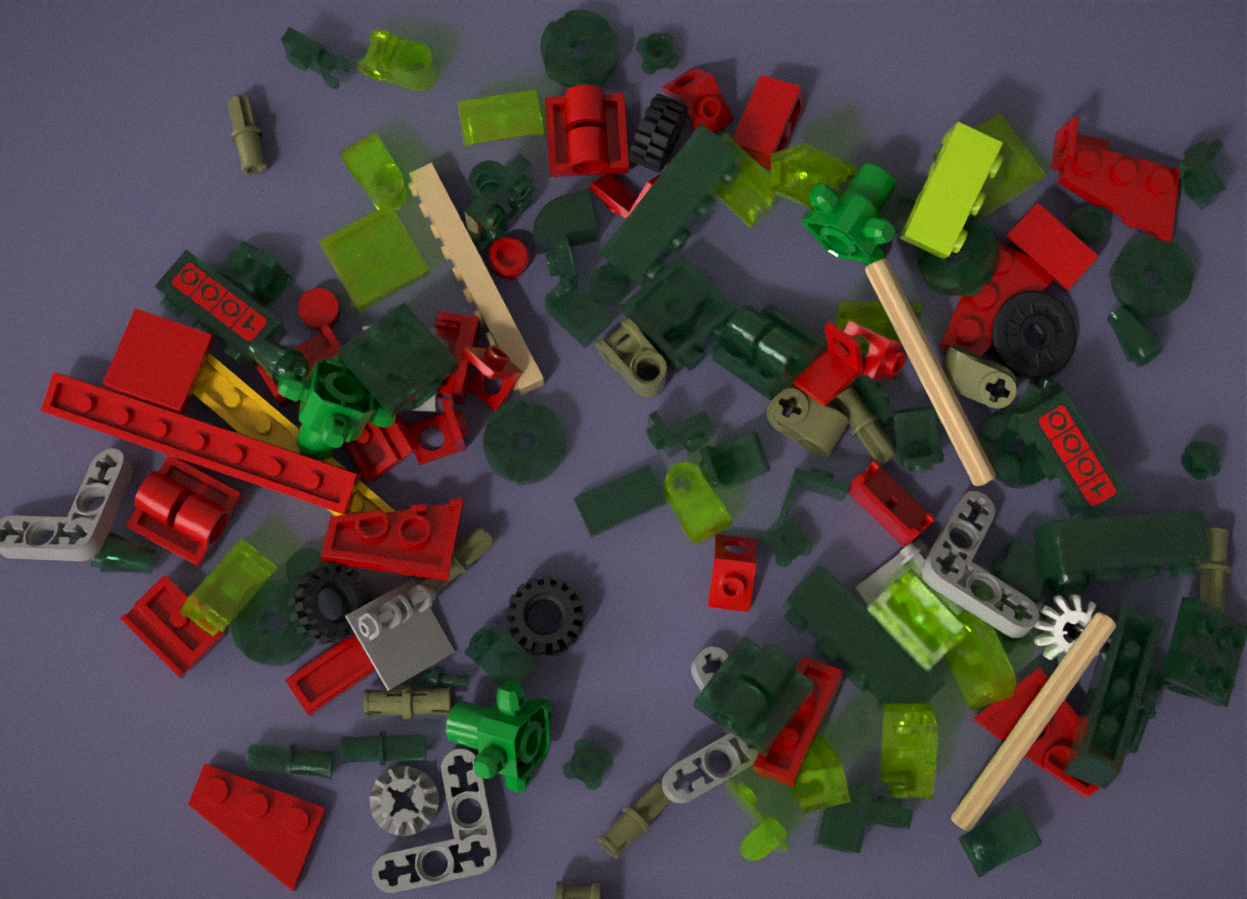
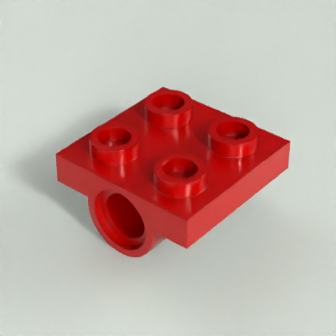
[545,85,629,178]
[125,455,244,568]

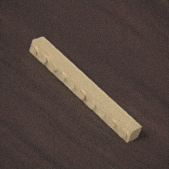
[408,162,544,396]

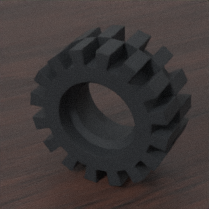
[629,93,688,173]
[288,563,372,645]
[506,576,583,657]

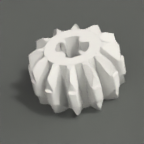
[1034,594,1100,664]

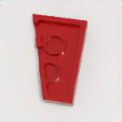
[1057,142,1180,248]
[938,238,1055,356]
[321,498,464,581]
[971,668,1122,798]
[188,763,327,892]

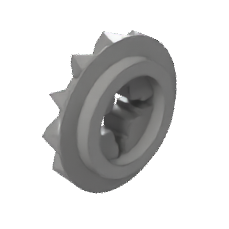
[369,766,439,836]

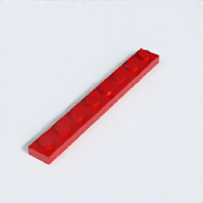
[41,372,362,514]

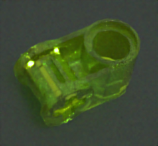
[357,29,437,92]
[339,131,407,212]
[662,462,732,546]

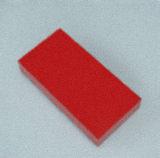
[285,635,376,716]

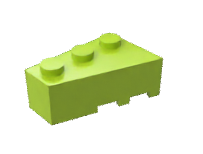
[899,122,1004,259]

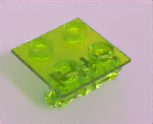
[722,779,789,862]

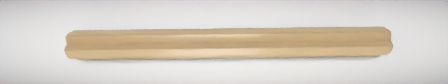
[865,258,996,486]
[951,612,1116,832]

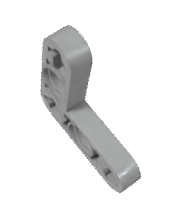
[0,448,134,561]
[921,491,1039,638]
[662,646,771,804]
[372,749,498,893]

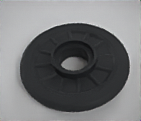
[992,290,1076,380]

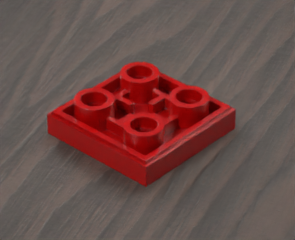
[102,308,215,414]

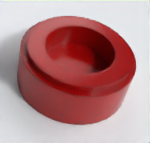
[488,237,529,279]
[298,288,340,331]

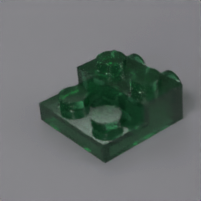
[620,255,737,373]

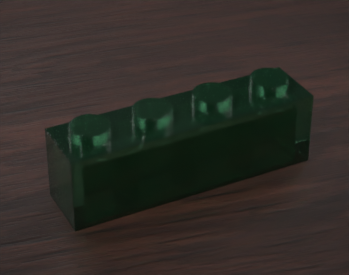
[599,123,744,287]
[1033,511,1212,585]
[782,564,946,724]
[1064,604,1163,789]

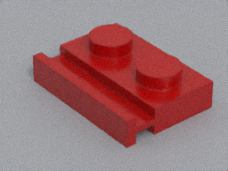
[344,380,419,482]
[120,574,226,679]

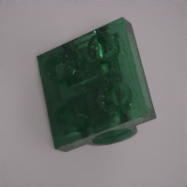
[465,154,535,250]
[338,303,458,417]
[711,304,828,401]
[1161,597,1247,707]
[694,636,815,756]

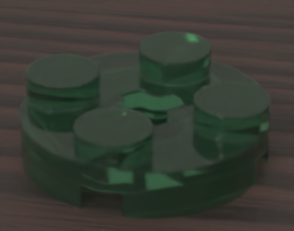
[540,10,619,88]
[917,218,1001,297]
[1109,236,1195,319]
[483,401,565,486]
[978,405,1059,489]
[230,580,314,667]

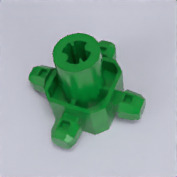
[801,163,896,266]
[277,354,397,460]
[446,681,553,793]

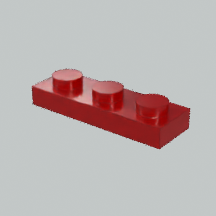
[753,656,843,788]

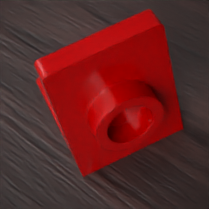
[662,67,734,141]
[1051,117,1109,171]
[589,172,670,222]
[795,321,863,407]
[839,321,907,381]
[462,346,523,411]
[407,399,470,465]
[708,534,757,612]

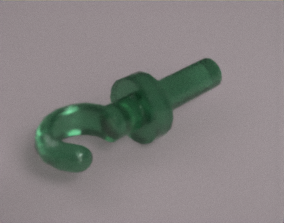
[406,666,469,689]

